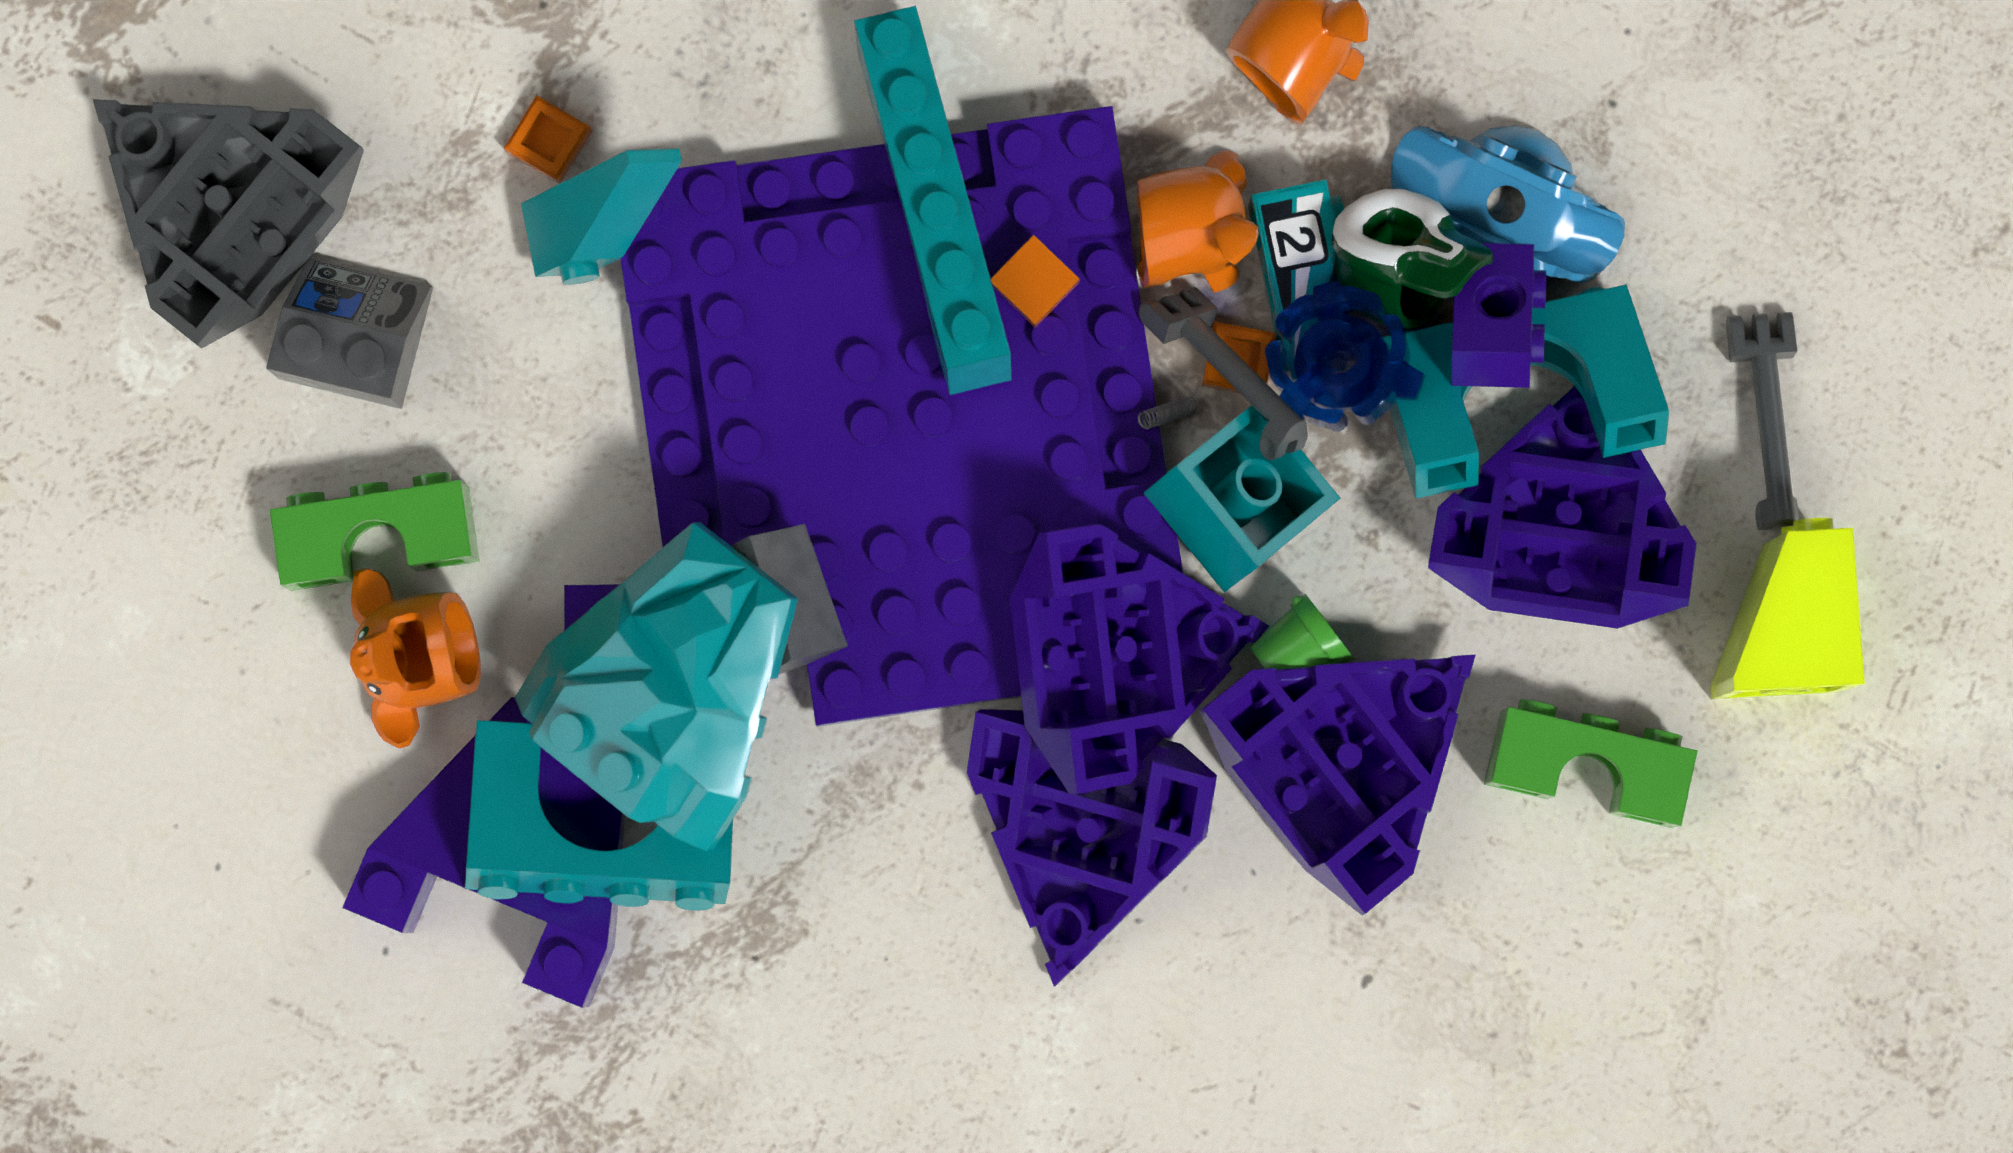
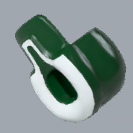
[1331,189,1494,329]

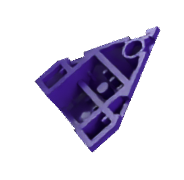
[1428,385,1697,629]
[1010,524,1270,794]
[1200,654,1476,915]
[966,709,1217,987]

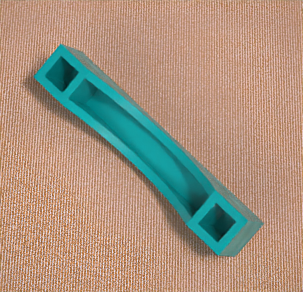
[854,5,1012,395]

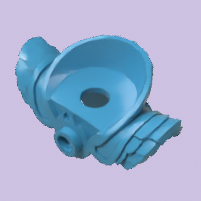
[1390,125,1625,283]

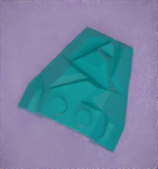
[515,522,798,851]

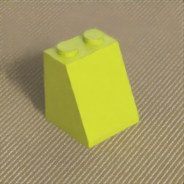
[1710,518,1865,699]

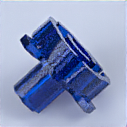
[1265,281,1425,432]

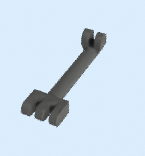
[1139,287,1308,461]
[1726,312,1799,530]

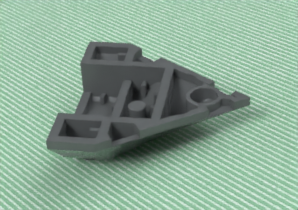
[93,99,364,349]

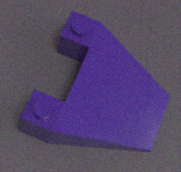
[342,697,625,1008]

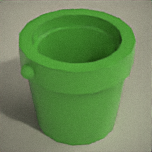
[1250,593,1355,670]

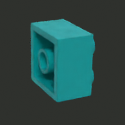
[1144,405,1341,593]

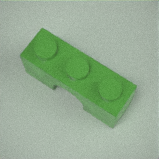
[270,472,480,591]
[1484,699,1698,828]

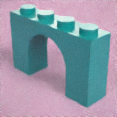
[1378,284,1669,499]
[465,720,733,911]

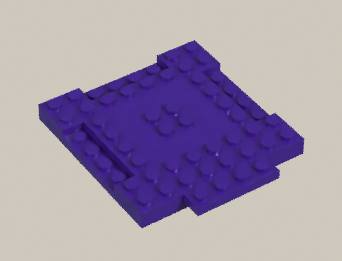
[620,106,1183,727]

